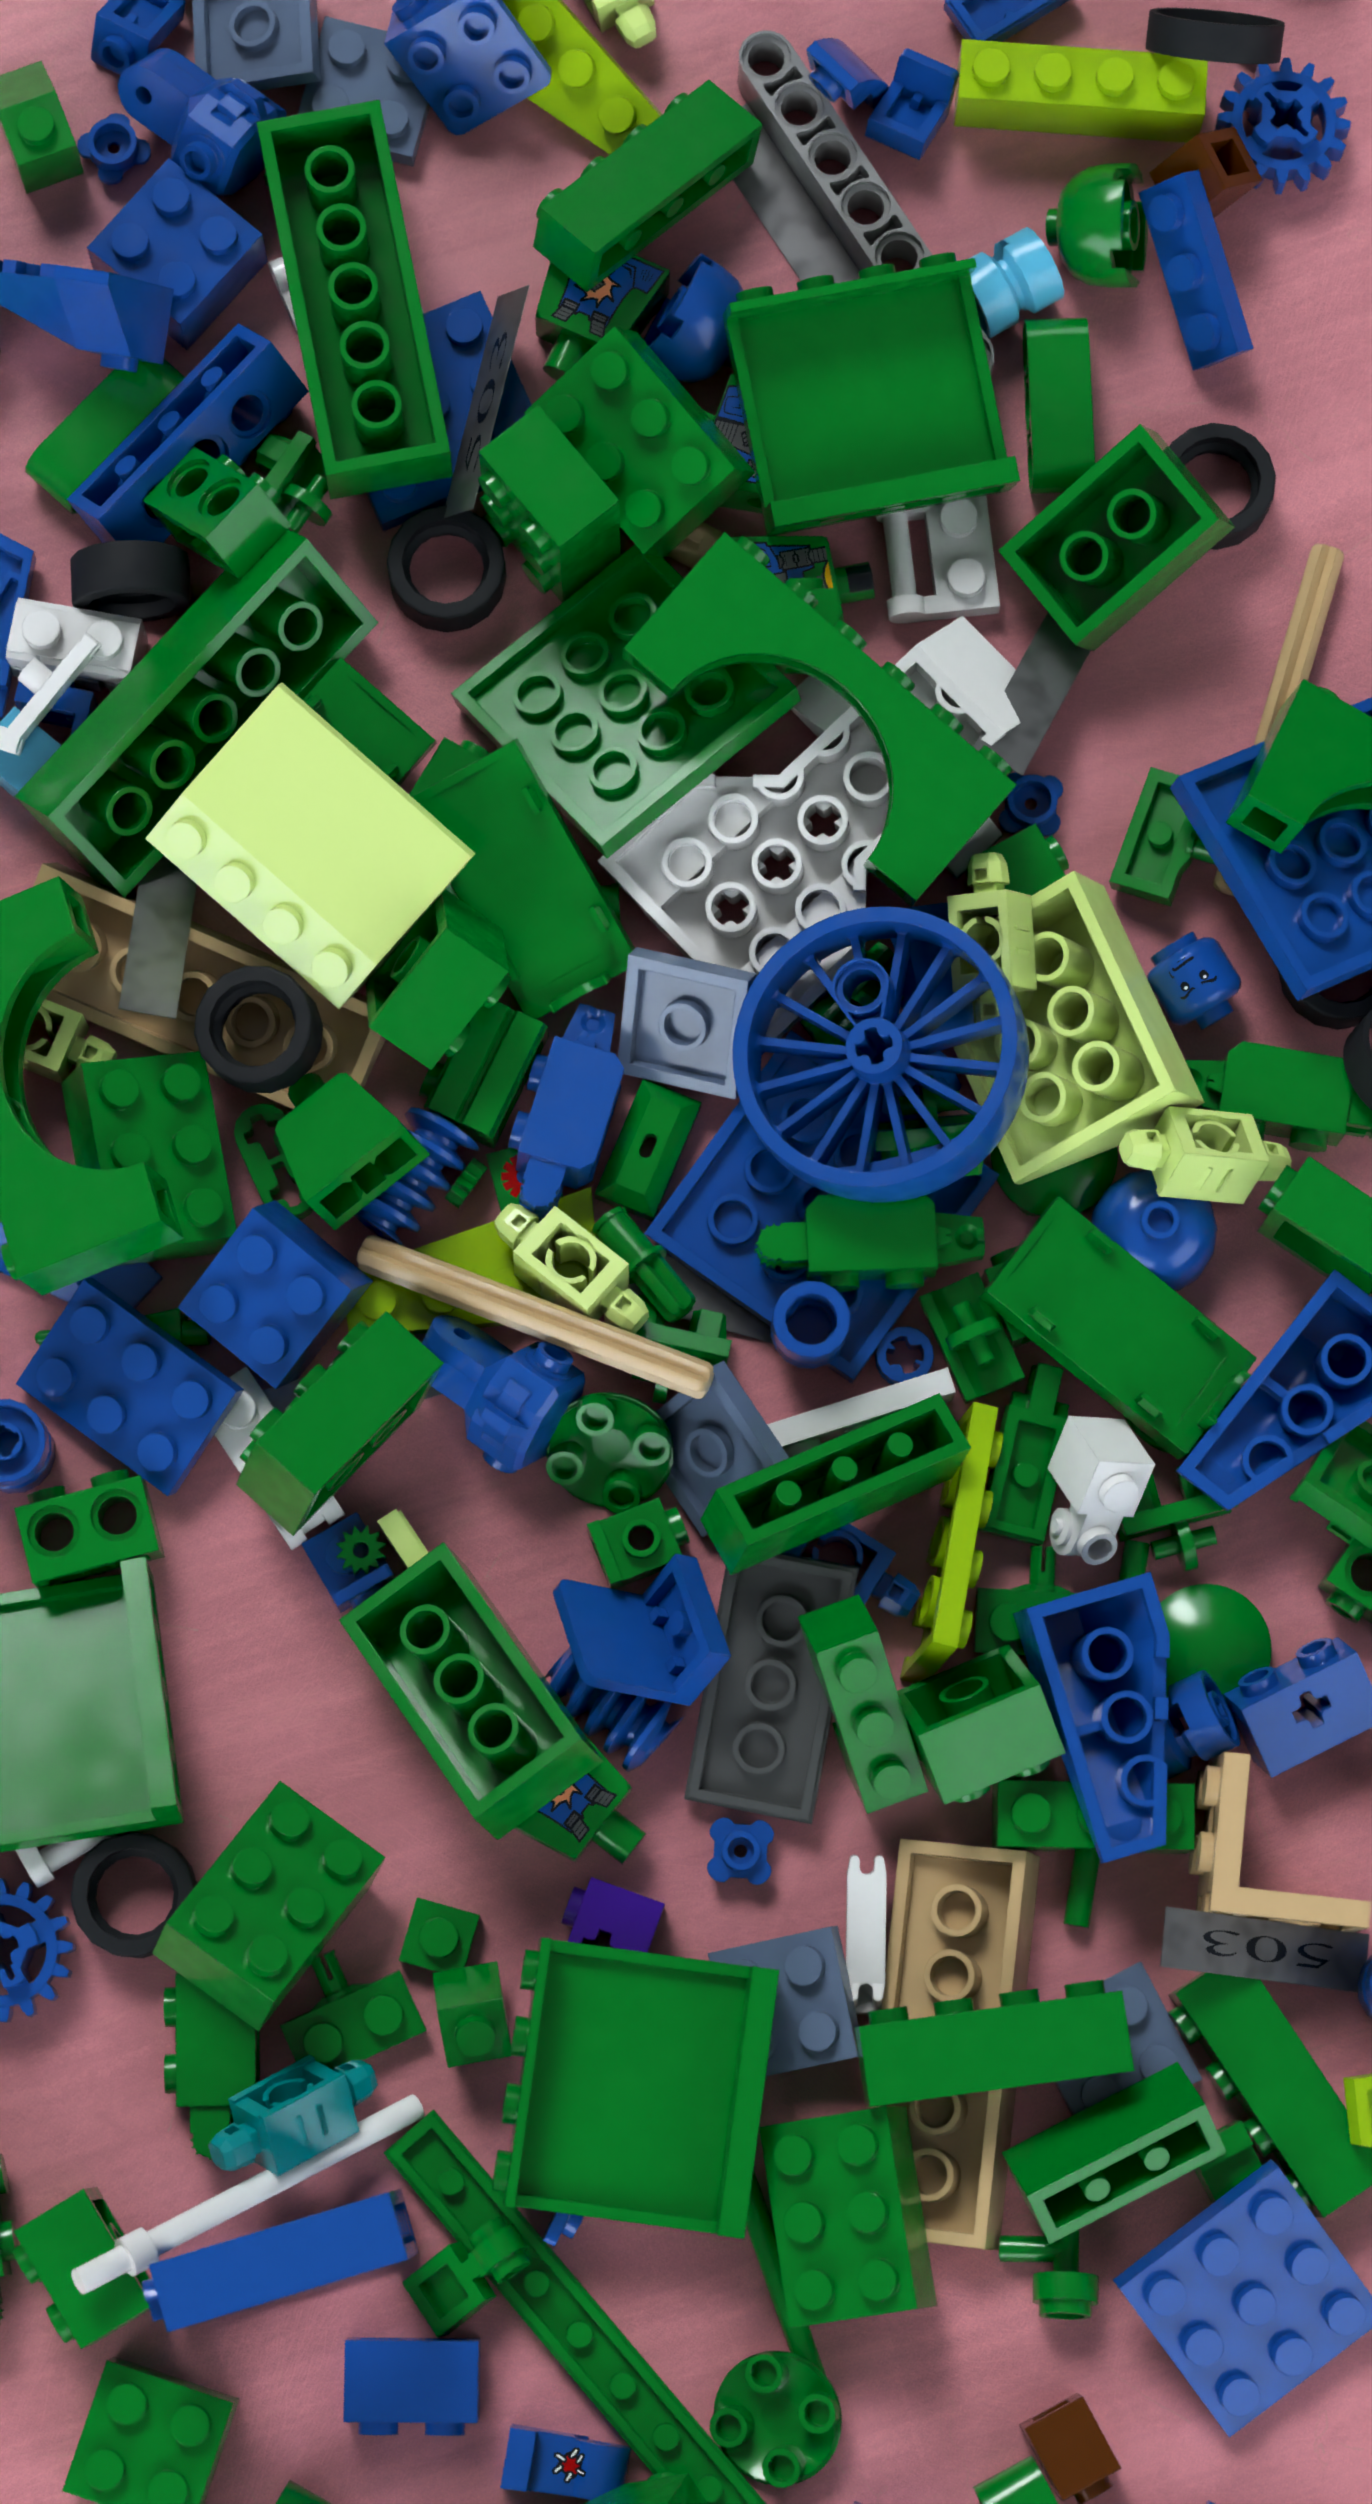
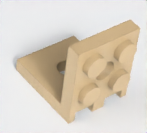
[1188,1752,1371,1933]

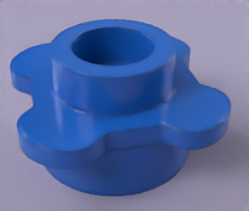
[77,113,151,185]
[998,772,1063,837]
[707,1817,774,1885]

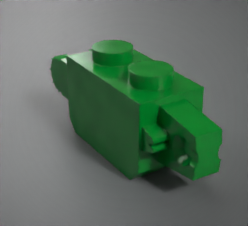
[1185,1041,1372,1152]
[754,1194,985,1292]
[164,1973,260,2160]

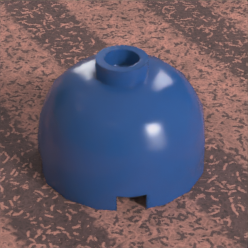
[643,253,744,383]
[1091,1170,1218,1291]

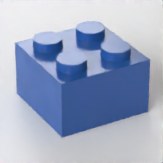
[87,158,268,350]
[178,1200,373,1389]

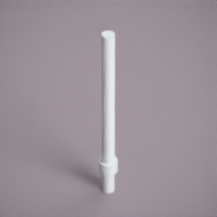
[71,2094,424,2295]

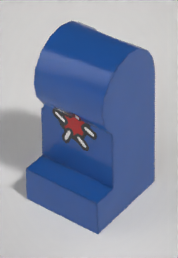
[500,2423,631,2500]

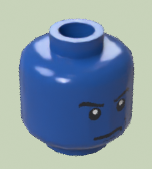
[1147,932,1241,1030]

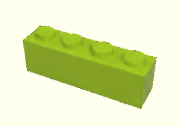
[954,39,1208,143]

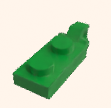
[978,1362,1069,1546]

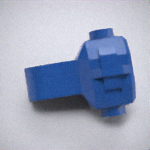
[118,48,286,196]
[422,1315,585,1473]

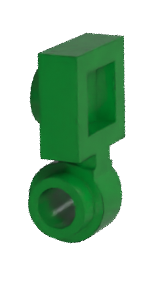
[402,2217,531,2338]

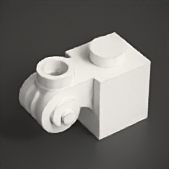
[1048,1416,1155,1565]

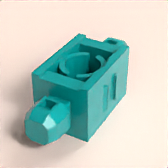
[208,2055,378,2176]

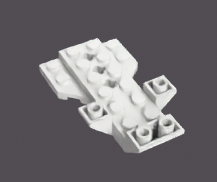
[597,615,1021,1038]

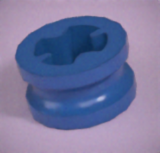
[875,1326,934,1385]

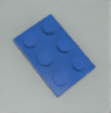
[16,1278,245,1496]

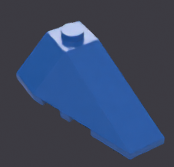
[0,259,174,373]
[1176,1269,1372,1512]
[1013,1572,1170,1864]

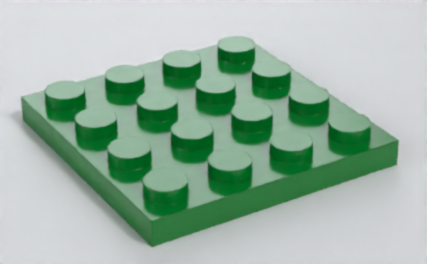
[451,545,801,859]

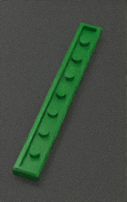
[383,2109,767,2504]

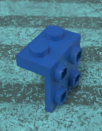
[384,0,552,135]
[553,1553,731,1706]

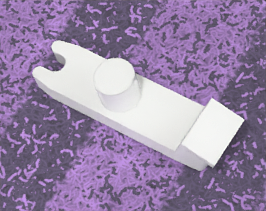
[0,633,102,756]
[846,1855,887,2015]

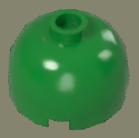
[1046,163,1148,288]

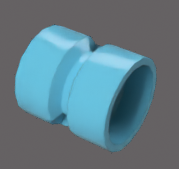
[969,227,1064,339]

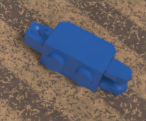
[508,1003,624,1222]

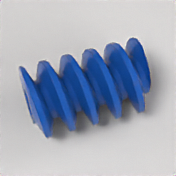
[354,1107,480,1246]
[545,1647,685,1772]

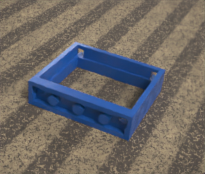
[142,2189,419,2333]

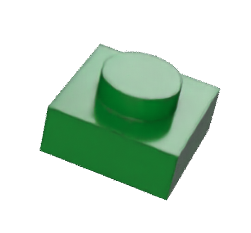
[399,1897,480,1972]

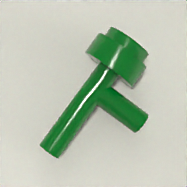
[999,2229,1099,2320]

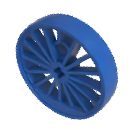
[732,907,1029,1203]

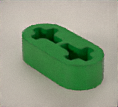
[234,1104,313,1220]

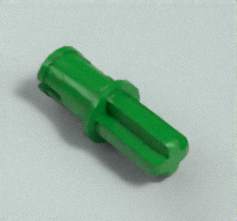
[592,1206,696,1323]

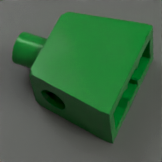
[275,1073,430,1230]

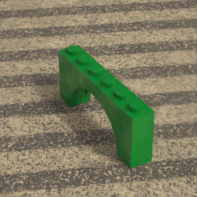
[622,532,1017,907]
[1226,679,1372,854]
[0,876,184,1296]

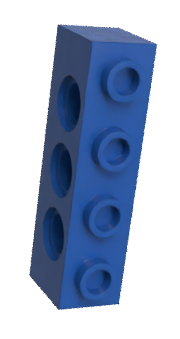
[66,323,309,543]

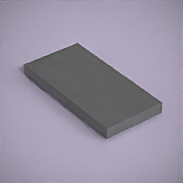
[684,1552,859,1824]

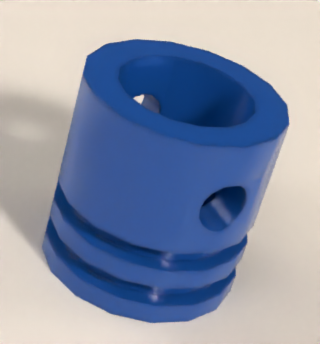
[770,1281,850,1369]

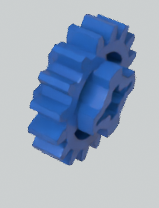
[1215,57,1351,194]
[0,1878,76,2023]

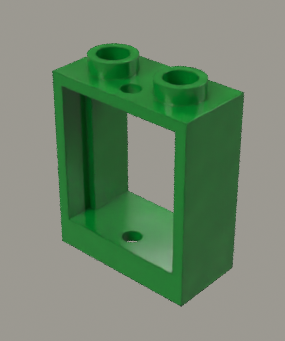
[1257,1156,1372,1297]

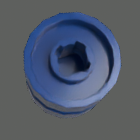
[0,1399,56,1494]
[1165,1670,1240,1780]

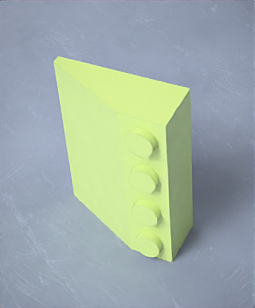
[145,682,476,1009]
[953,871,1205,1185]

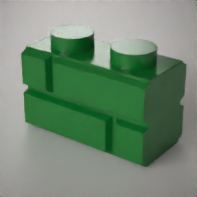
[419,1001,549,1148]

